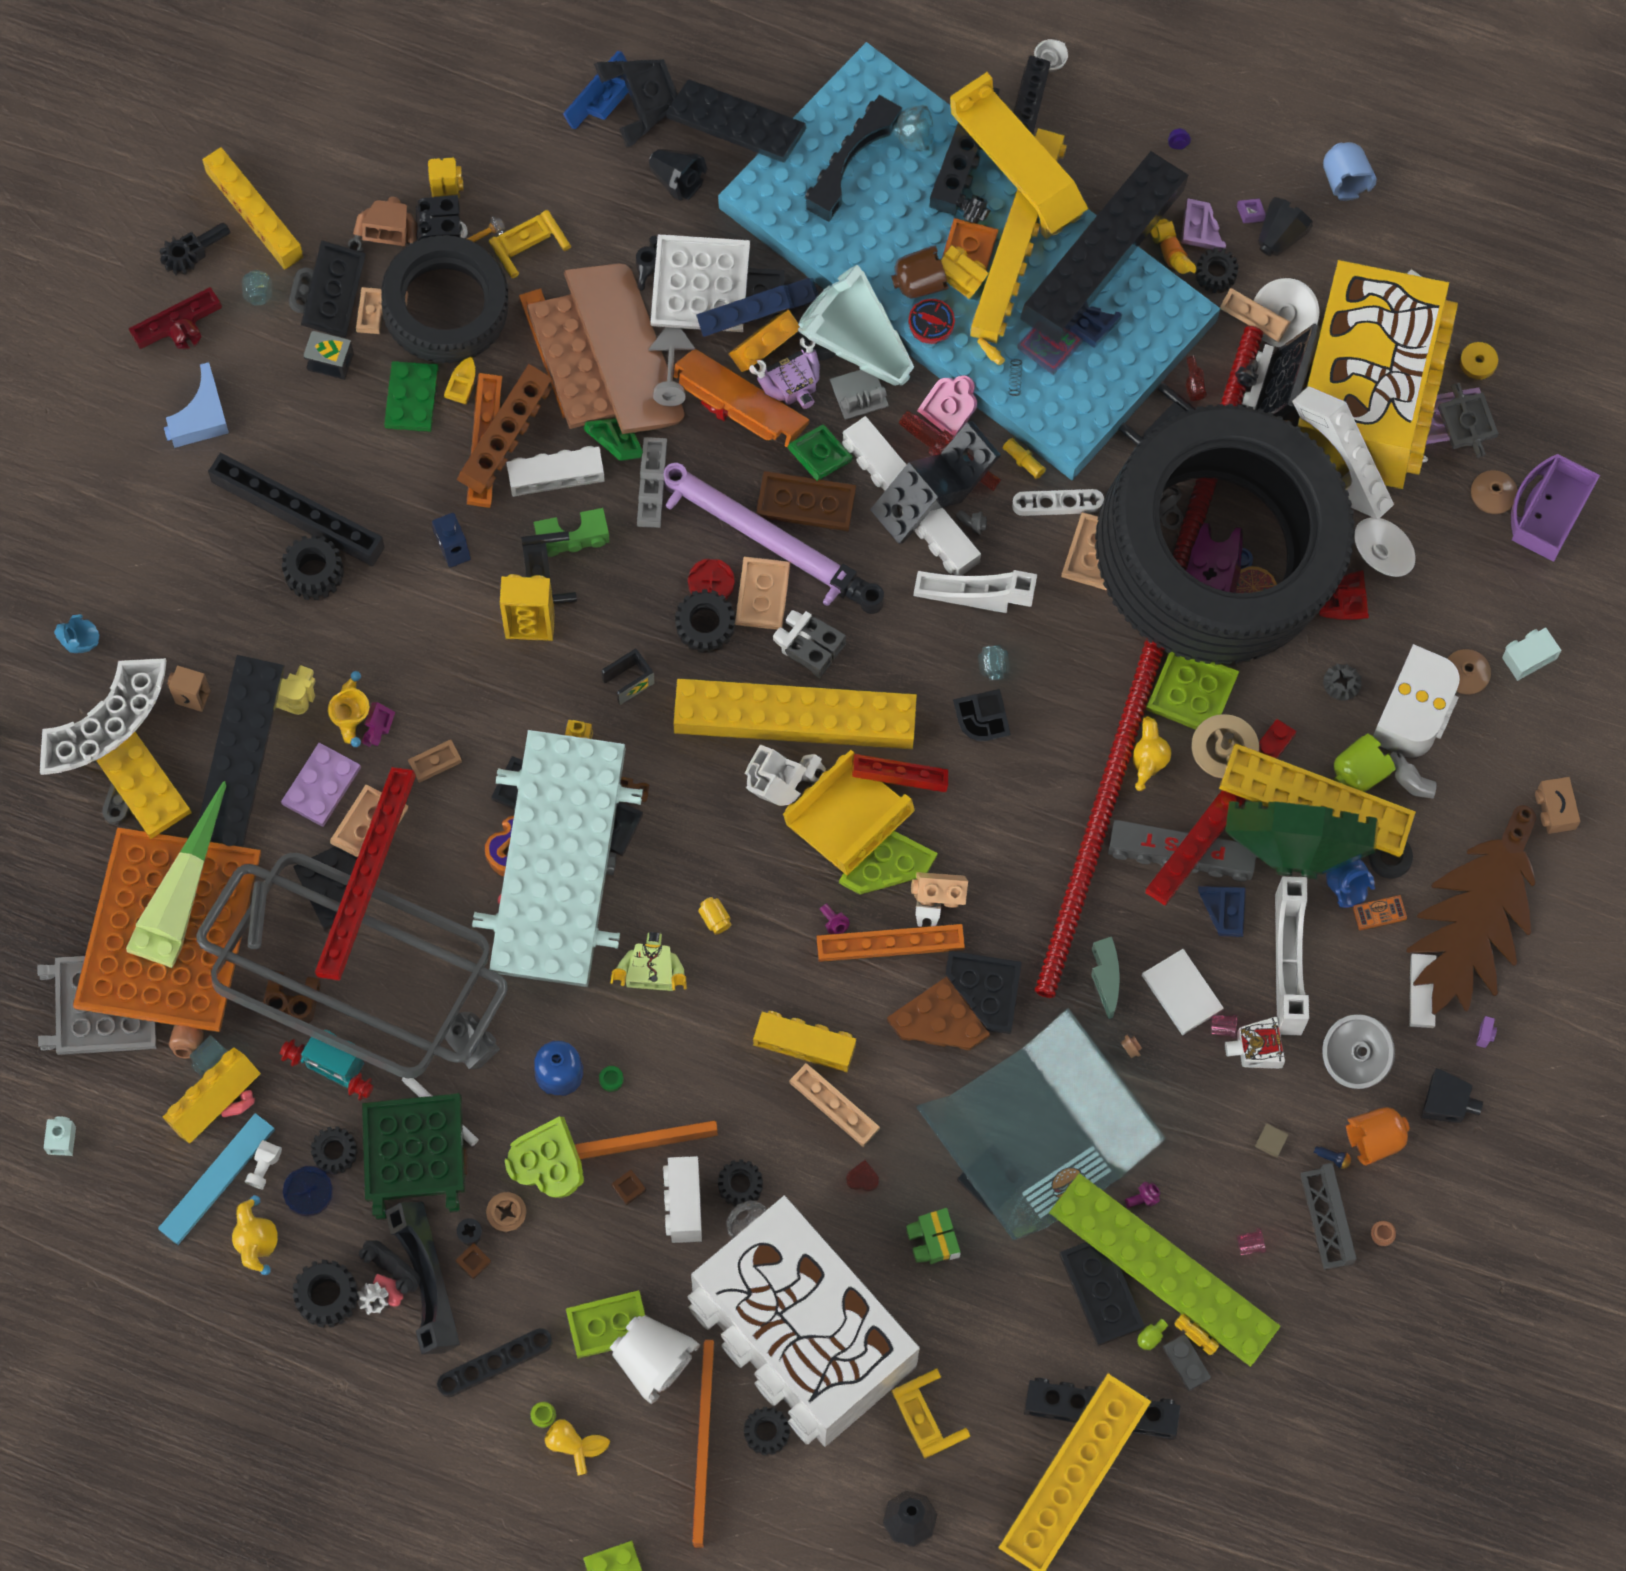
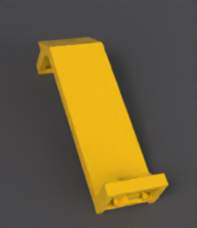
[950,72,1088,239]

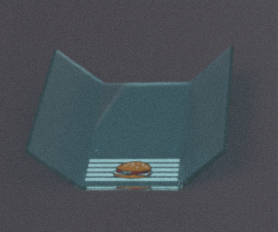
[916,1009,1165,1241]

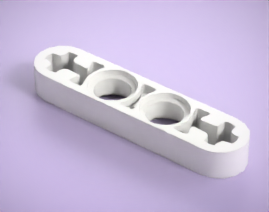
[1012,489,1104,516]

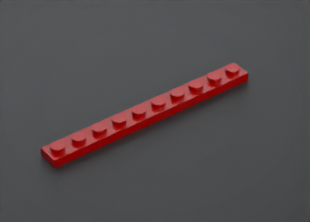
[1145,719,1297,906]
[315,767,416,981]

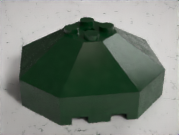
[1226,802,1379,879]

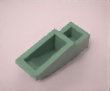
[1091,936,1120,1019]

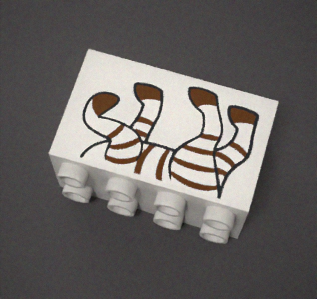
[688,1195,920,1447]

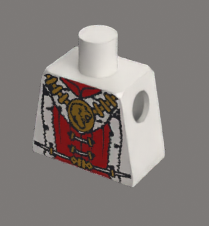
[1225,1017,1285,1069]

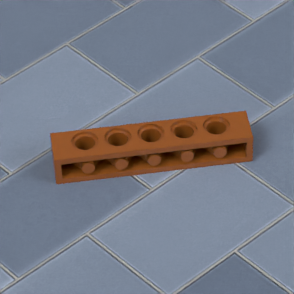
[457,364,553,494]

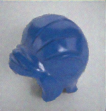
[1326,859,1375,908]

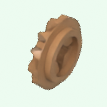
[486,1192,527,1233]

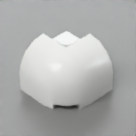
[745,745,807,806]

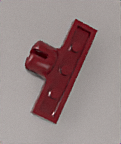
[128,287,222,350]

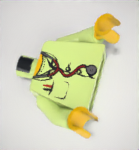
[610,932,687,991]

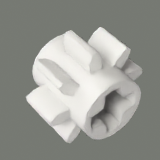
[357,1282,389,1315]

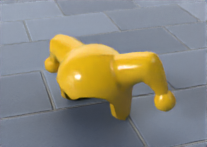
[1133,716,1171,791]

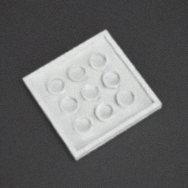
[650,234,750,332]

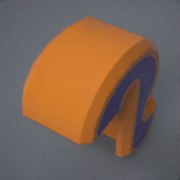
[485,816,514,877]

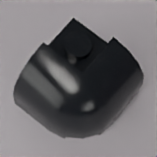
[953,689,1011,741]

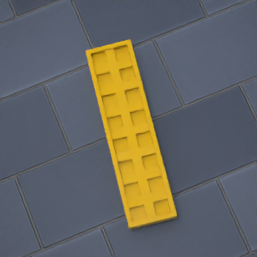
[1219,743,1416,857]

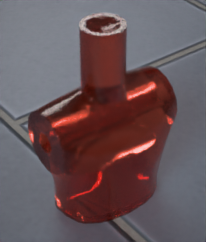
[1186,356,1207,401]

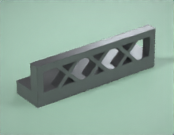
[1300,1163,1356,1270]

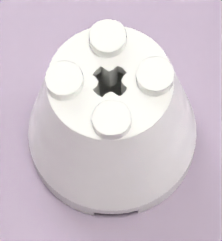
[610,1315,700,1404]

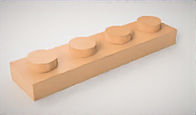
[789,1063,880,1147]

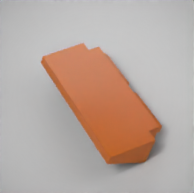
[673,349,810,447]

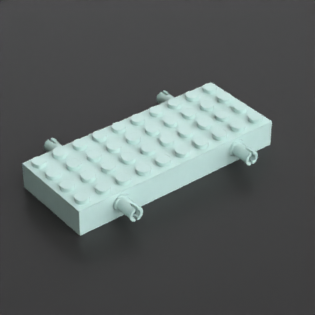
[472,730,643,987]

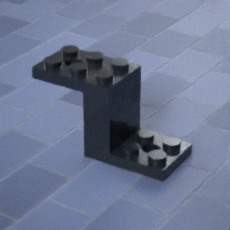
[870,421,1001,544]

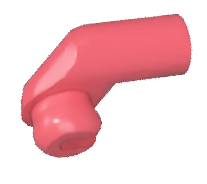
[221,1090,255,1117]
[373,1274,404,1307]

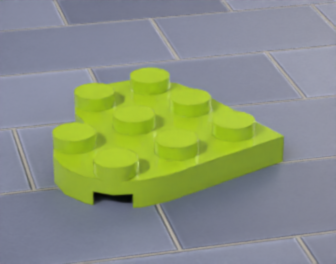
[505,1116,584,1198]

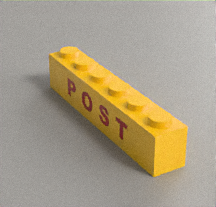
[202,147,304,270]

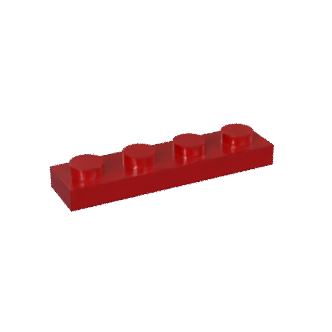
[852,754,949,792]

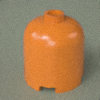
[1346,1107,1410,1165]

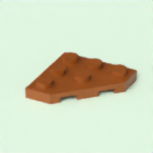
[887,977,990,1051]

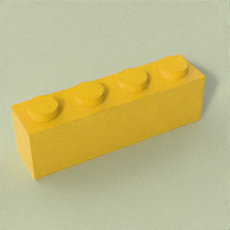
[753,1011,856,1073]
[162,1047,261,1144]

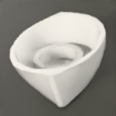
[1034,39,1068,72]

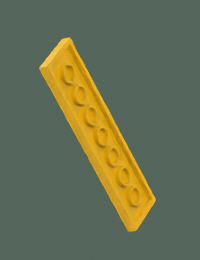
[998,1374,1151,1571]

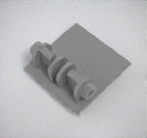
[830,370,889,420]

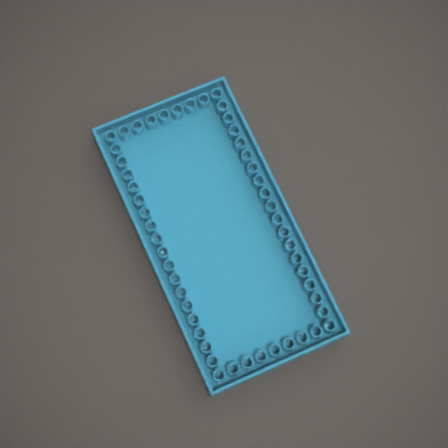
[718,42,1220,481]

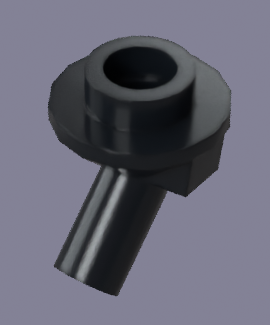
[1235,359,1258,387]

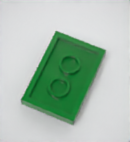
[384,361,439,432]

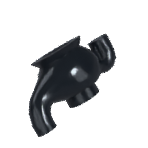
[636,236,658,291]

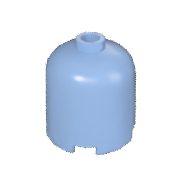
[1323,142,1377,201]

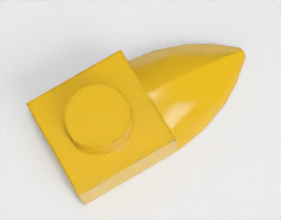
[444,357,475,405]

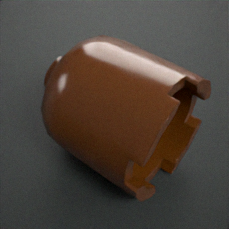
[891,245,949,298]

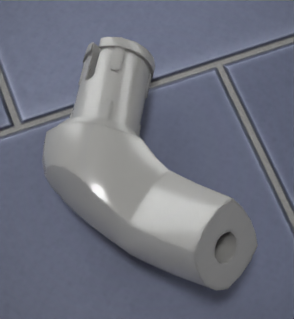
[1390,751,1436,799]

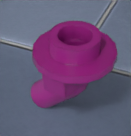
[820,903,850,935]
[1125,1182,1160,1208]

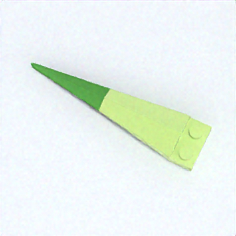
[126,781,226,968]

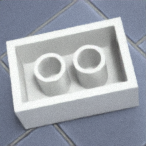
[663,1156,702,1243]

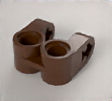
[263,970,321,1024]

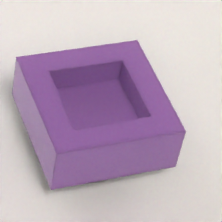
[1476,1016,1497,1048]

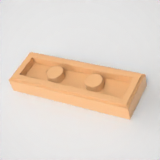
[1219,288,1291,342]

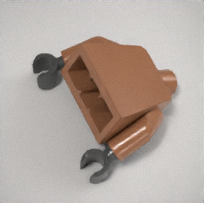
[348,197,418,252]

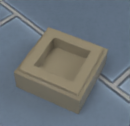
[1255,1123,1289,1158]

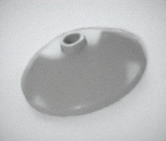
[1322,1015,1395,1089]

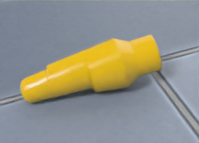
[977,338,1005,366]

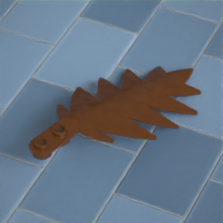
[1406,805,1536,1015]

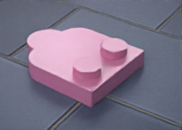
[917,375,977,439]

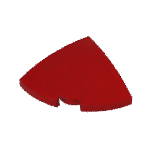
[1319,571,1369,620]

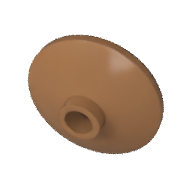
[1471,470,1518,514]
[1447,649,1491,695]

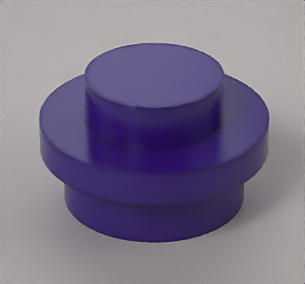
[1168,129,1191,150]

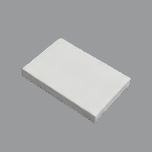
[1142,949,1224,1035]

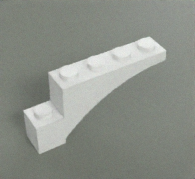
[913,570,1037,613]

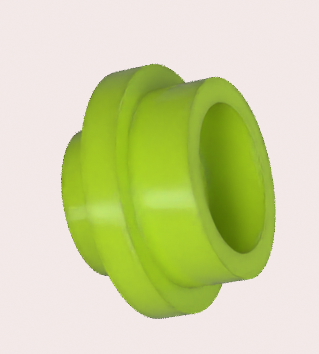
[530,1402,556,1428]

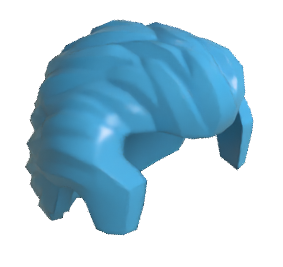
[54,614,100,653]

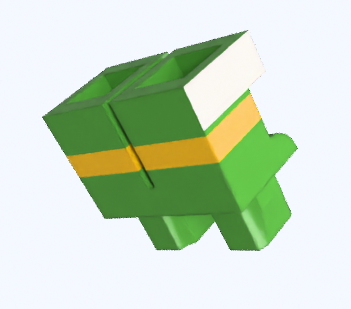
[906,1208,961,1265]

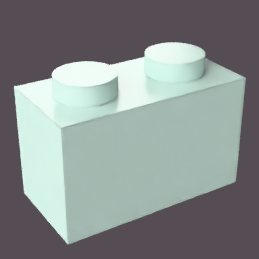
[1502,627,1561,681]

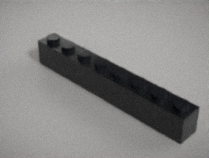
[208,452,385,567]

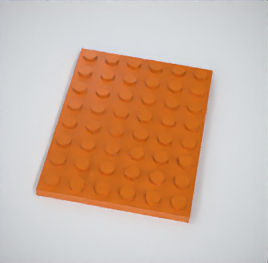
[73,827,261,1032]

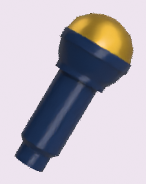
[1313,1146,1351,1169]

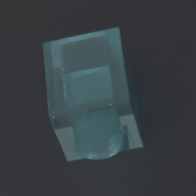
[189,1035,227,1076]

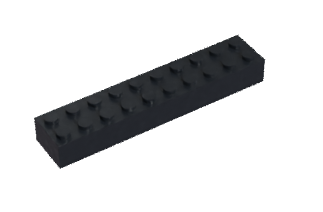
[1020,151,1189,344]

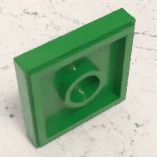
[787,424,853,481]

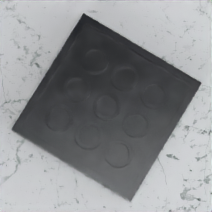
[1255,323,1322,417]

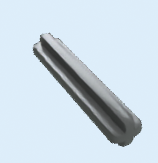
[248,881,267,949]

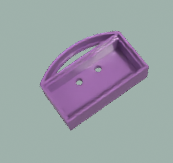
[1511,454,1600,562]

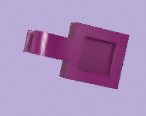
[362,702,395,747]

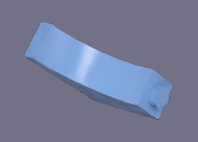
[164,362,229,448]

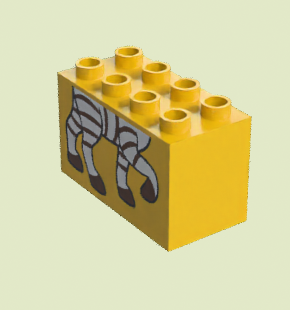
[1298,260,1458,489]

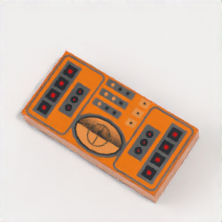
[1353,895,1407,931]

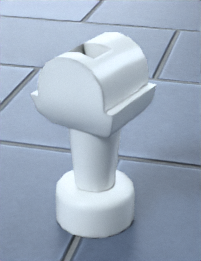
[245,1140,282,1190]

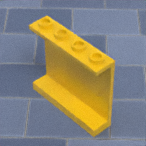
[783,750,915,876]

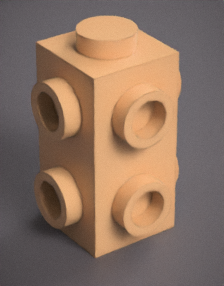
[911,872,968,908]

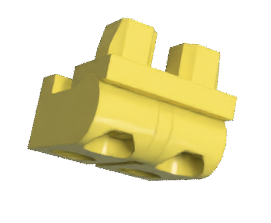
[276,665,316,715]

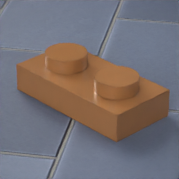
[408,739,462,783]

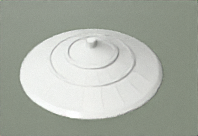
[1254,278,1319,347]
[1354,517,1415,577]

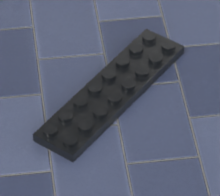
[198,655,285,847]

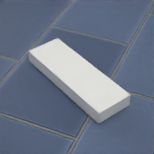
[1409,954,1436,1028]

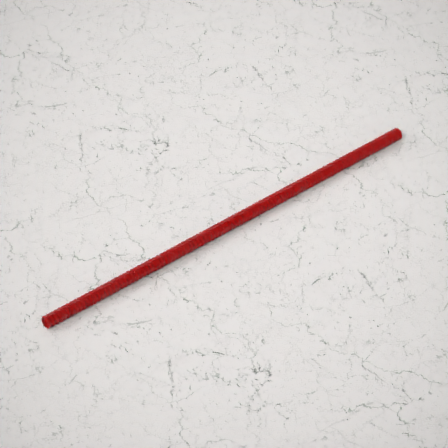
[1035,326,1264,998]

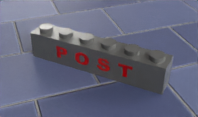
[1108,820,1256,882]

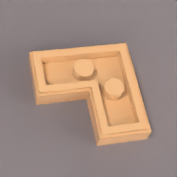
[356,287,408,334]

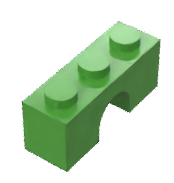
[534,508,610,557]

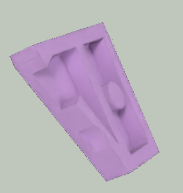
[1181,199,1226,251]

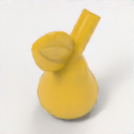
[545,1419,610,1475]

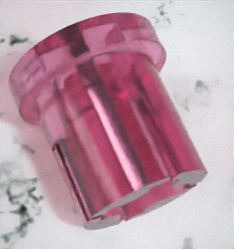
[1211,1014,1238,1039]
[1237,1228,1266,1255]

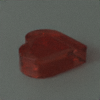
[846,1160,879,1191]

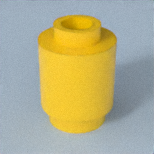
[698,897,732,935]

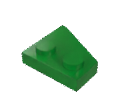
[584,418,643,461]

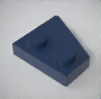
[1070,306,1122,348]
[1198,886,1246,937]

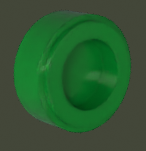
[599,1066,624,1092]

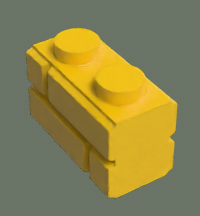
[428,158,464,199]
[941,245,989,299]

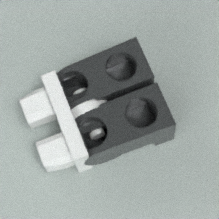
[773,610,846,679]

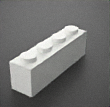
[507,446,605,497]

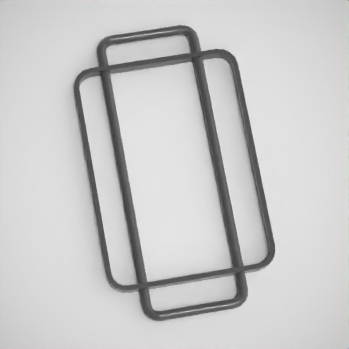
[196,853,508,1079]

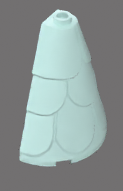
[798,265,914,386]

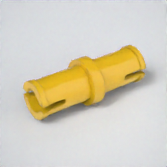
[1003,438,1046,479]

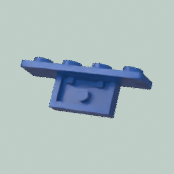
[563,51,629,129]

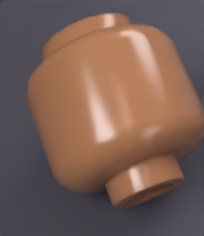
[169,1025,204,1059]

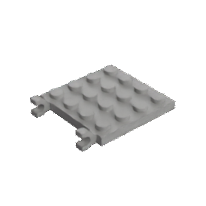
[37,956,157,1055]

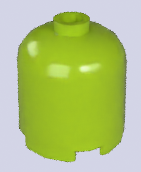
[1333,733,1395,792]

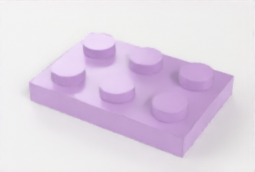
[281,743,361,827]

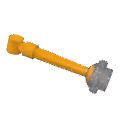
[466,216,506,242]

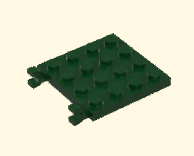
[362,1093,465,1220]

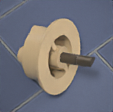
[1192,714,1259,778]

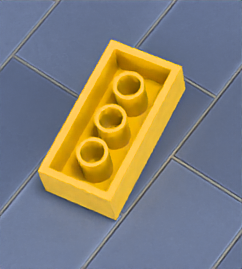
[500,574,555,641]

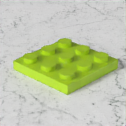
[1146,652,1239,730]

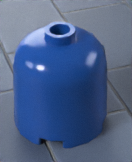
[534,1040,583,1096]

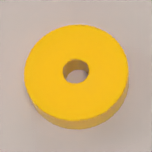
[1460,342,1498,380]

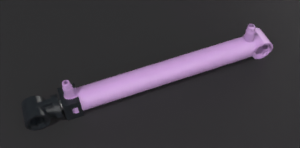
[664,463,884,614]

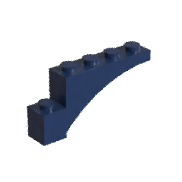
[696,278,819,337]

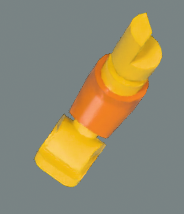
[1150,219,1196,274]

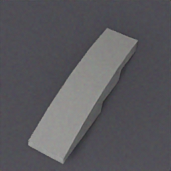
[637,437,667,528]

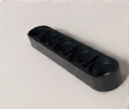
[437,1328,552,1397]

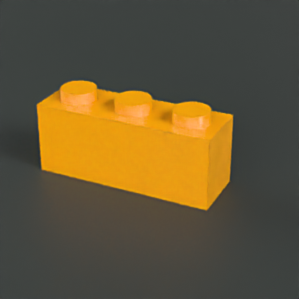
[728,310,800,372]

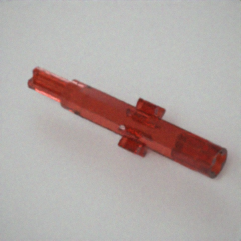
[898,410,1001,491]

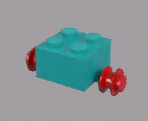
[280,1029,374,1101]

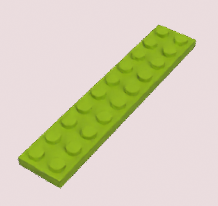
[1049,1173,1281,1367]

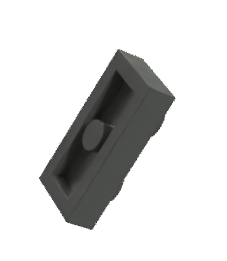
[1163,1334,1211,1392]

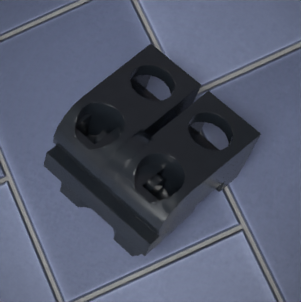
[416,195,461,241]

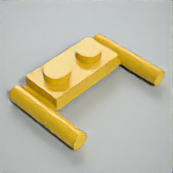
[489,210,571,278]
[891,1368,970,1459]

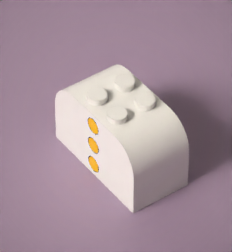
[1373,644,1460,758]

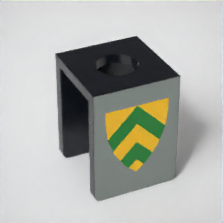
[303,331,354,380]
[601,648,655,705]

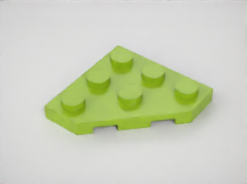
[839,831,938,895]

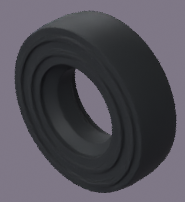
[1369,841,1413,879]

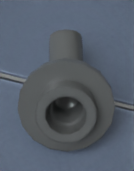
[956,510,987,535]

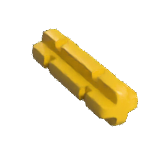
[1175,1314,1219,1355]

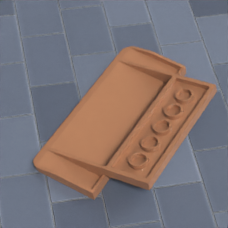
[527,264,684,434]

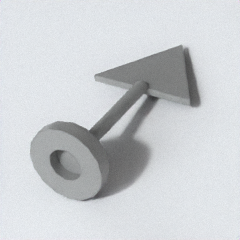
[649,327,695,406]

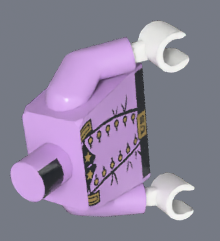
[749,338,820,409]

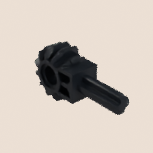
[160,222,230,275]

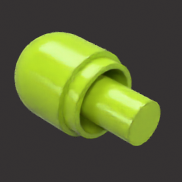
[1137,1319,1168,1350]

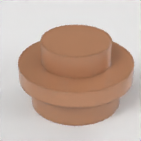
[1121,1035,1142,1058]
[1371,1221,1396,1246]

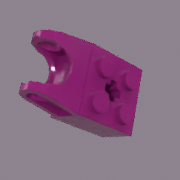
[1186,523,1243,593]

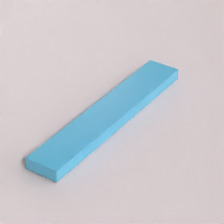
[158,1113,275,1245]

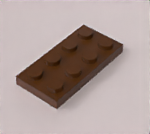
[756,471,856,532]

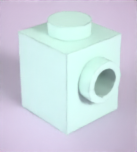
[44,1116,76,1156]

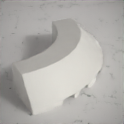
[40,658,167,775]

